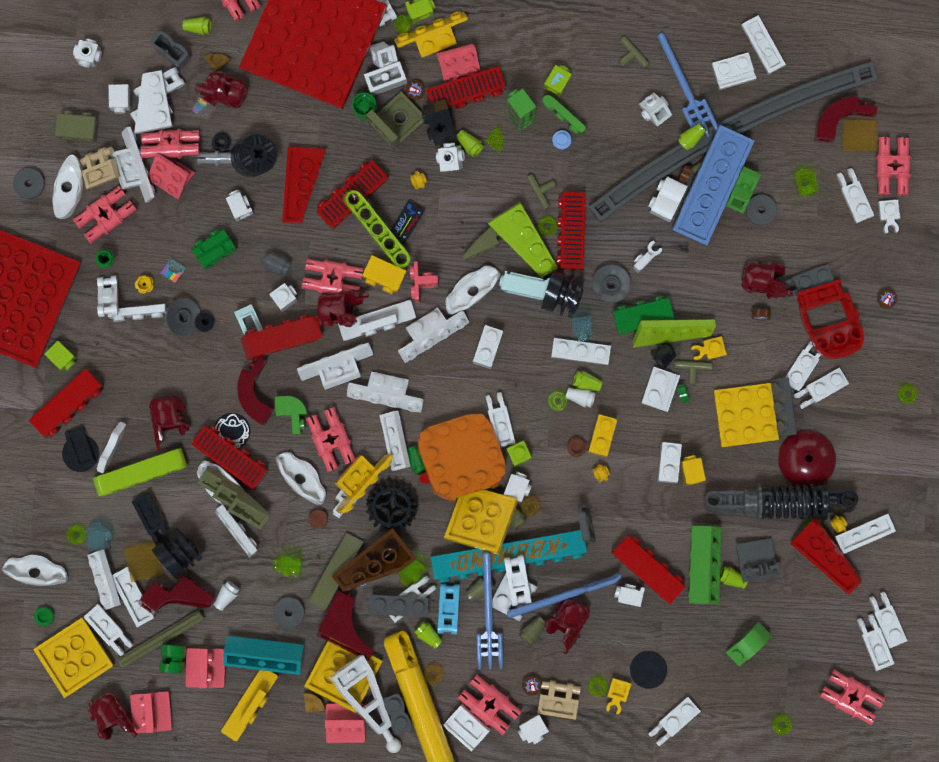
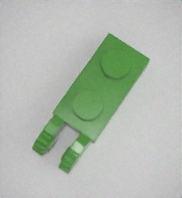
[542,95,587,135]

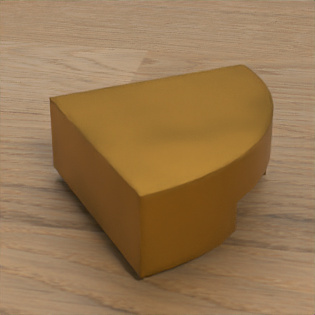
[204,53,231,72]
[304,693,325,713]

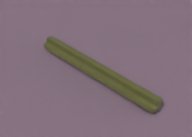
[118,611,204,668]

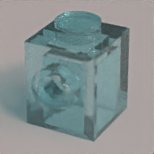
[571,316,593,342]
[86,522,112,552]

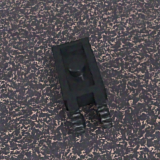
[131,492,170,545]

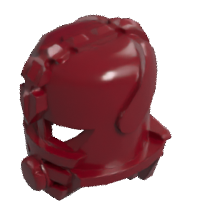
[194,71,247,108]
[741,261,793,299]
[317,290,369,327]
[149,395,189,451]
[544,598,590,654]
[87,691,138,740]

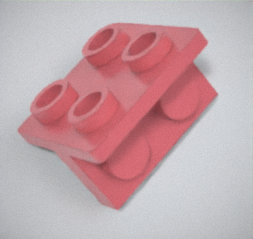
[436,44,481,83]
[148,154,195,199]
[410,261,438,304]
[186,648,225,688]
[130,691,172,733]
[325,703,365,743]

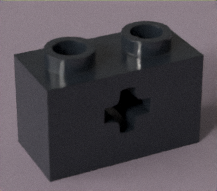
[421,99,457,146]

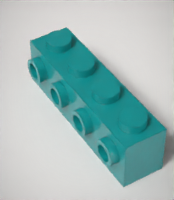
[223,636,304,675]

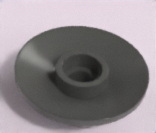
[592,265,631,303]
[166,298,201,336]

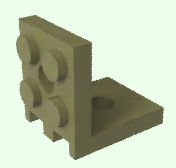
[366,91,424,150]

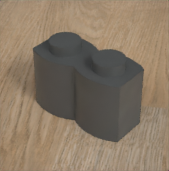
[150,31,190,69]
[384,693,412,735]

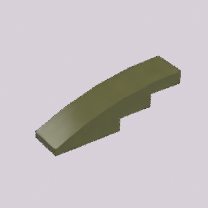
[463,206,527,262]
[197,466,270,530]
[309,533,363,610]

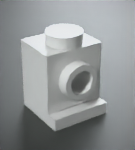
[370,41,398,68]
[226,190,254,221]
[614,584,645,607]

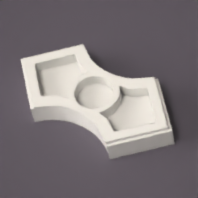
[97,422,127,473]

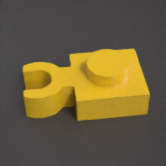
[691,336,727,360]
[606,678,631,714]

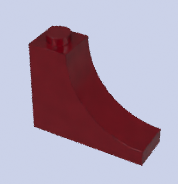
[317,591,374,661]

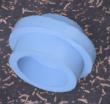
[552,130,571,150]

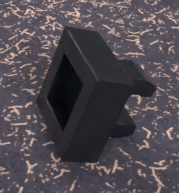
[650,344,677,370]

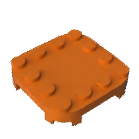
[418,414,506,501]

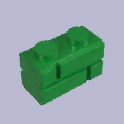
[191,229,237,270]

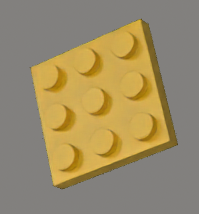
[713,383,779,448]
[444,490,518,555]
[33,617,114,698]
[304,641,383,714]

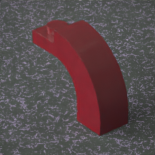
[814,97,878,143]
[237,357,274,426]

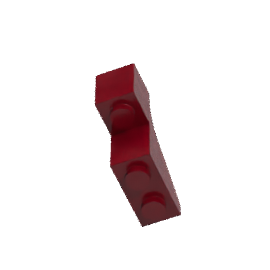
[139,576,214,616]

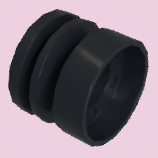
[230,134,277,178]
[541,270,584,318]
[152,528,203,580]

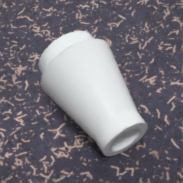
[566,388,596,408]
[213,581,240,611]

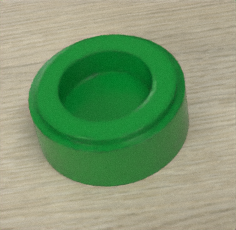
[677,383,690,404]
[34,607,54,626]

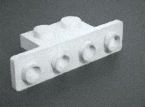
[110,127,155,203]
[338,300,416,341]
[398,308,469,363]
[297,343,373,390]
[347,372,424,413]

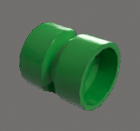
[352,92,377,122]
[159,644,187,674]

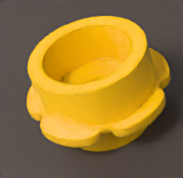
[410,171,427,189]
[135,275,154,294]
[593,464,610,483]
[830,515,847,533]

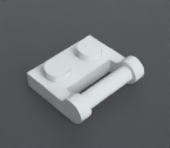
[492,573,537,621]

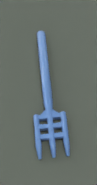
[657,33,718,141]
[476,552,503,670]
[507,572,622,618]

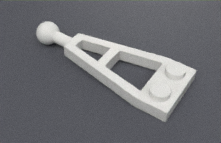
[330,654,402,753]

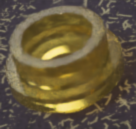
[521,497,540,516]
[424,665,443,685]

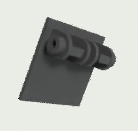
[736,538,782,583]

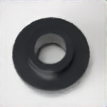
[212,133,231,153]
[195,313,214,332]

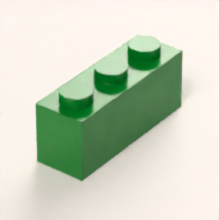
[612,296,675,336]

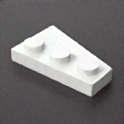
[134,70,173,134]

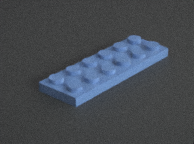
[672,125,754,245]

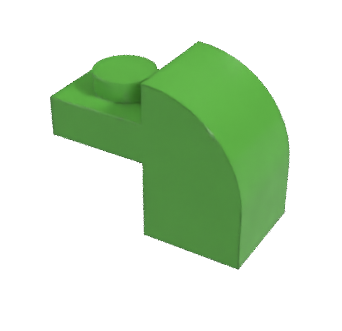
[726,167,761,213]
[275,396,308,435]
[726,622,772,666]

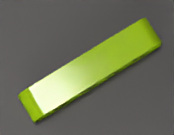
[343,190,410,268]
[93,448,188,497]

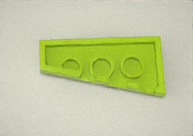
[487,202,558,278]
[632,319,716,348]

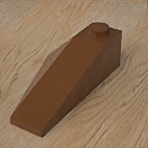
[332,528,417,592]

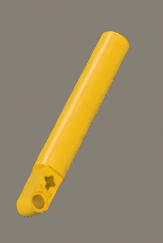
[384,631,455,762]

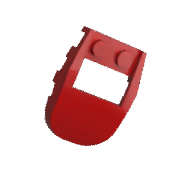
[797,279,864,359]

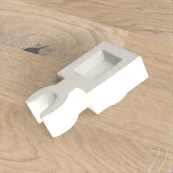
[878,200,900,234]

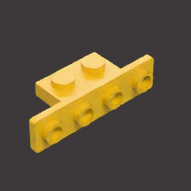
[394,11,468,58]
[335,454,393,513]
[221,670,278,741]

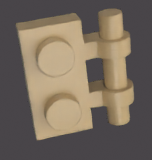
[80,147,120,189]
[537,680,581,720]

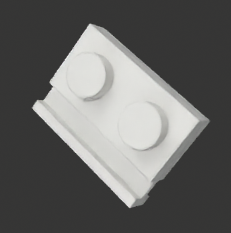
[712,52,756,90]
[641,367,680,412]
[443,704,491,752]

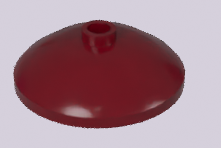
[778,431,836,487]

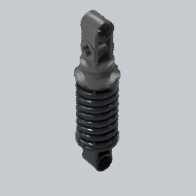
[704,483,859,520]

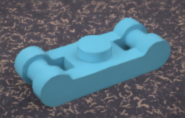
[438,583,460,635]

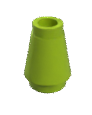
[182,17,212,35]
[678,123,707,150]
[456,130,484,157]
[573,370,602,392]
[720,566,748,589]
[414,621,442,649]

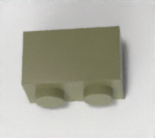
[55,111,98,143]

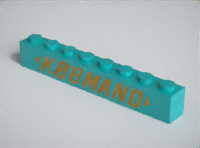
[431,530,587,583]

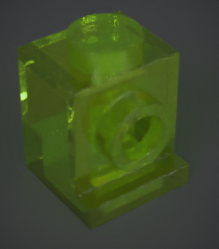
[793,167,819,198]
[273,556,302,577]
[398,560,428,587]

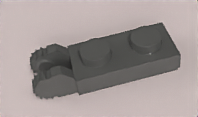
[781,264,835,299]

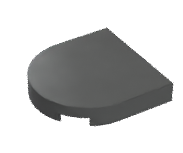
[578,503,596,544]

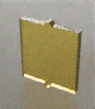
[841,120,879,152]
[123,542,162,582]

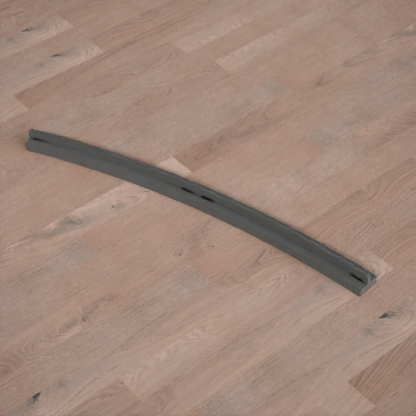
[589,62,878,223]

